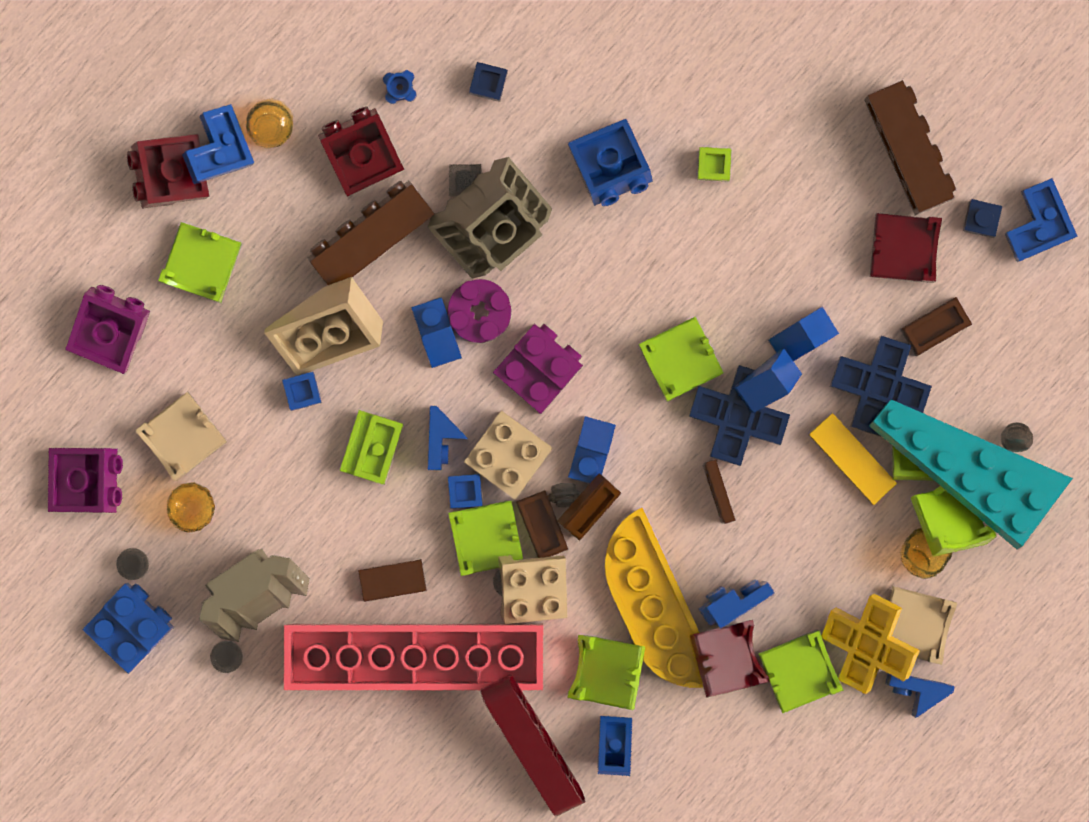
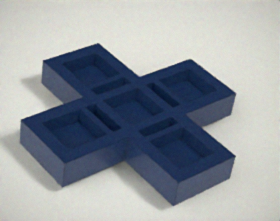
[830,336,932,437]
[689,365,790,466]

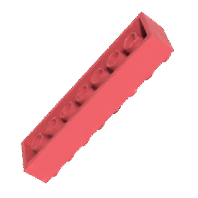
[284,624,543,690]

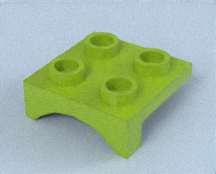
[158,222,242,303]
[638,316,724,402]
[910,486,997,557]
[448,500,523,576]
[758,630,843,713]
[567,635,645,710]

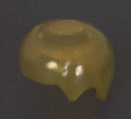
[245,98,294,149]
[166,482,215,533]
[900,528,952,579]

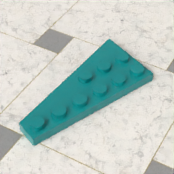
[869,400,1073,550]

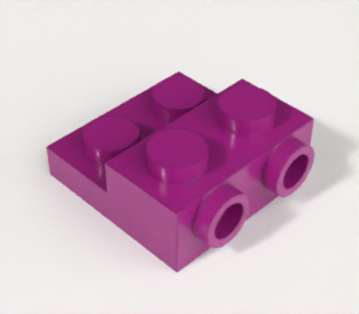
[65,285,150,374]
[493,323,583,414]
[48,448,123,513]

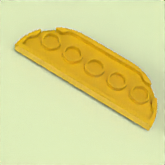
[605,507,703,688]

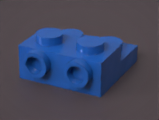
[568,119,653,206]
[698,579,775,629]
[82,583,174,674]

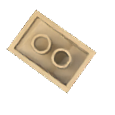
[264,277,383,376]

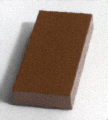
[900,297,972,356]
[703,459,736,524]
[557,473,621,541]
[516,490,569,558]
[358,559,427,602]

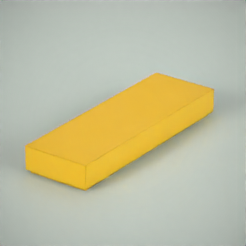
[808,413,897,505]

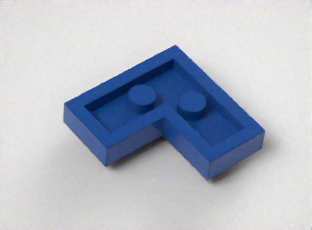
[182,104,254,184]
[1005,178,1078,262]

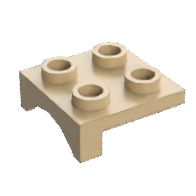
[135,392,227,481]
[464,410,553,500]
[498,555,567,624]
[889,586,957,665]

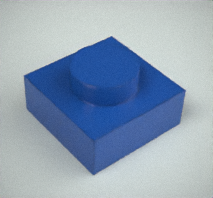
[282,372,322,411]
[448,474,483,508]

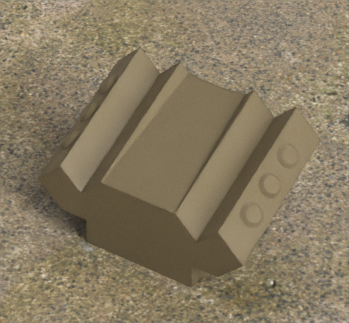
[428,157,552,279]
[199,549,310,642]

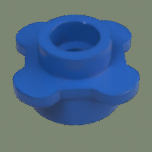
[383,70,417,104]

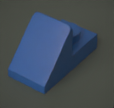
[411,297,462,368]
[428,406,468,471]
[568,416,616,484]
[885,673,955,718]
[597,716,632,776]

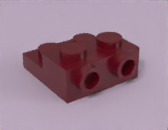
[318,106,405,197]
[127,134,209,209]

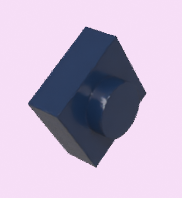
[469,62,508,102]
[963,199,1003,238]

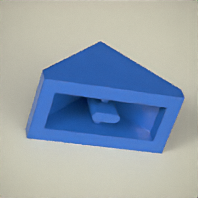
[768,307,839,362]
[734,348,802,413]

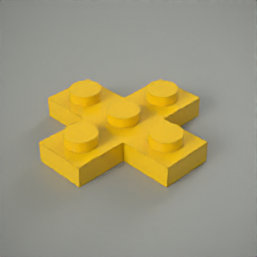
[821,594,920,694]

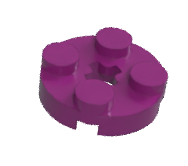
[448,279,512,343]

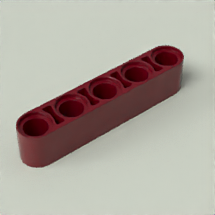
[481,675,585,817]

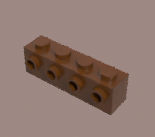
[864,80,956,216]
[308,180,435,285]

